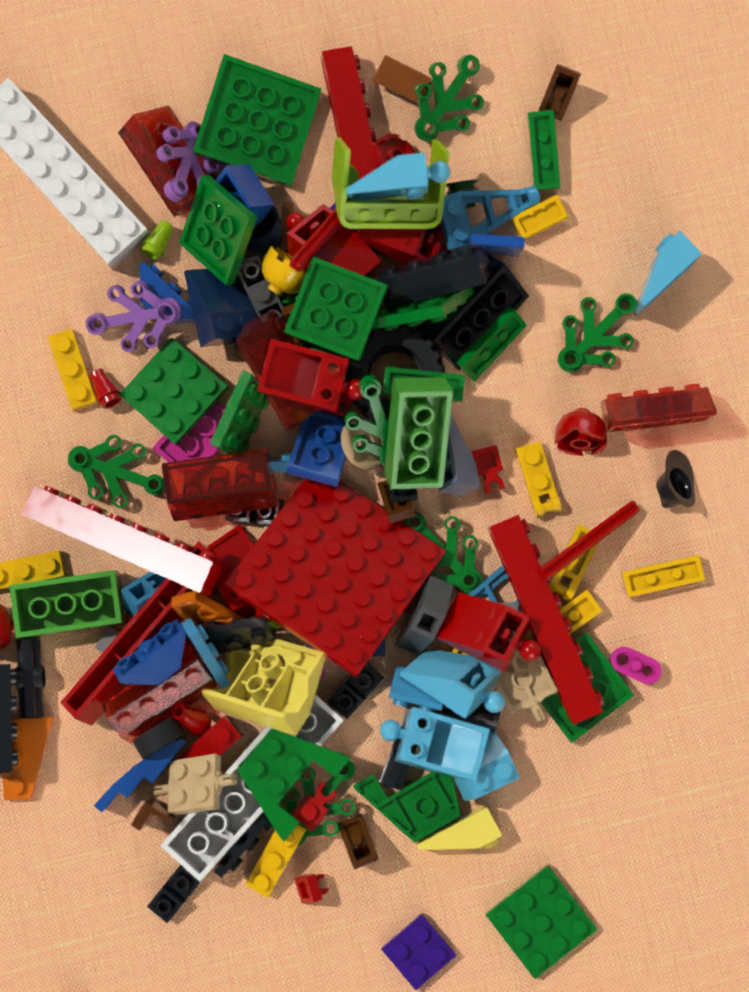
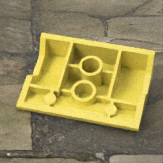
[201,639,326,736]

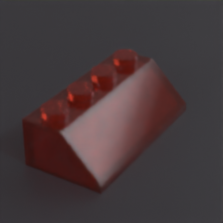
[118,105,217,217]
[236,310,323,432]
[601,384,717,433]
[162,448,277,522]
[102,646,218,743]

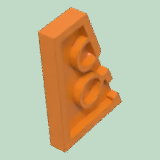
[171,591,245,626]
[3,717,54,800]

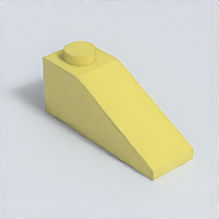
[416,805,502,850]

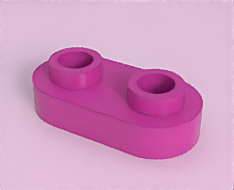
[610,647,662,684]

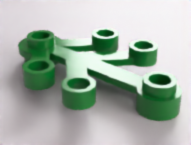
[414,55,484,141]
[558,293,637,372]
[344,375,389,467]
[68,435,166,509]
[405,512,482,593]
[283,760,356,846]

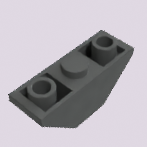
[238,255,287,336]
[395,575,453,655]

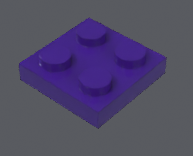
[381,913,456,990]

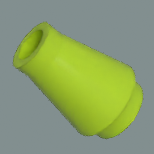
[140,220,174,260]

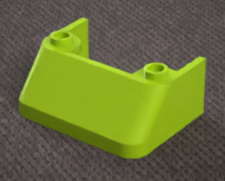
[332,137,450,229]

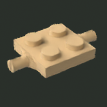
[495,651,558,722]
[154,754,237,816]

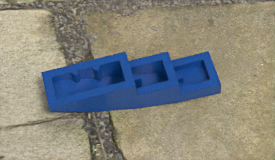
[94,737,188,812]

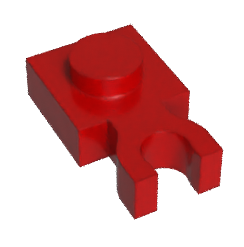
[471,445,505,494]
[291,781,339,832]

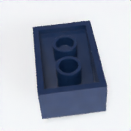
[184,269,260,347]

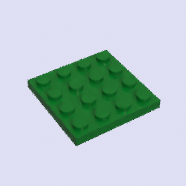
[192,54,322,187]

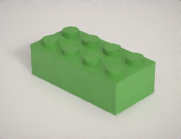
[384,377,453,489]
[9,570,126,638]

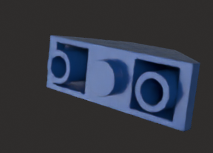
[140,261,195,324]
[113,619,186,685]

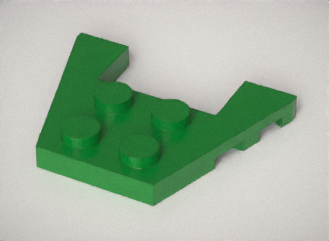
[237,728,350,842]
[353,772,461,843]

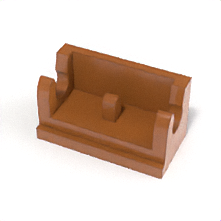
[373,55,433,104]

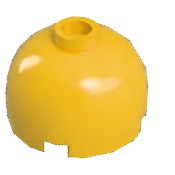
[262,246,308,296]

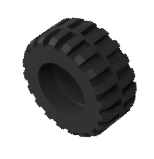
[345,324,445,423]

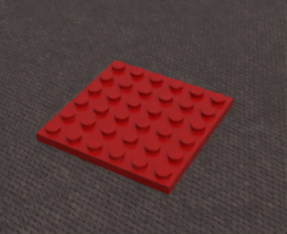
[224,478,446,678]

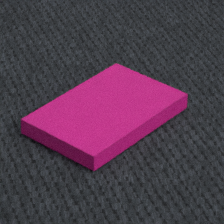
[152,401,225,483]

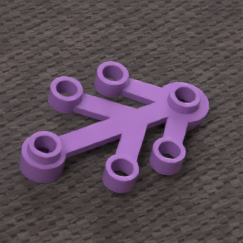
[156,121,220,202]
[86,280,182,352]

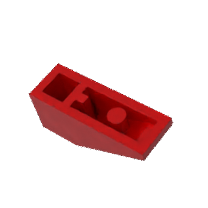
[167,715,244,770]

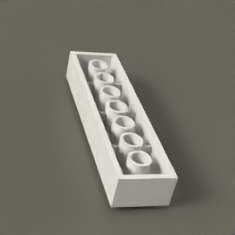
[0,78,149,269]
[160,693,344,882]

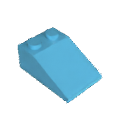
[633,231,702,316]
[454,731,520,801]

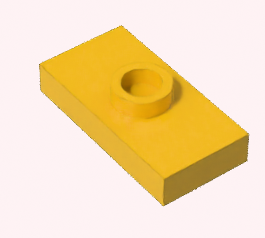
[511,194,569,240]

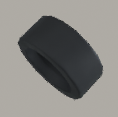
[132,716,185,759]

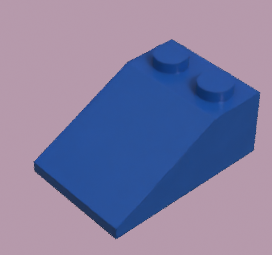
[215,164,275,227]

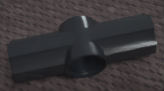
[15,637,46,718]
[379,708,426,791]

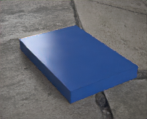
[468,234,525,257]
[286,408,351,487]

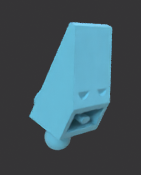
[346,153,451,200]
[399,649,505,719]
[380,707,490,782]

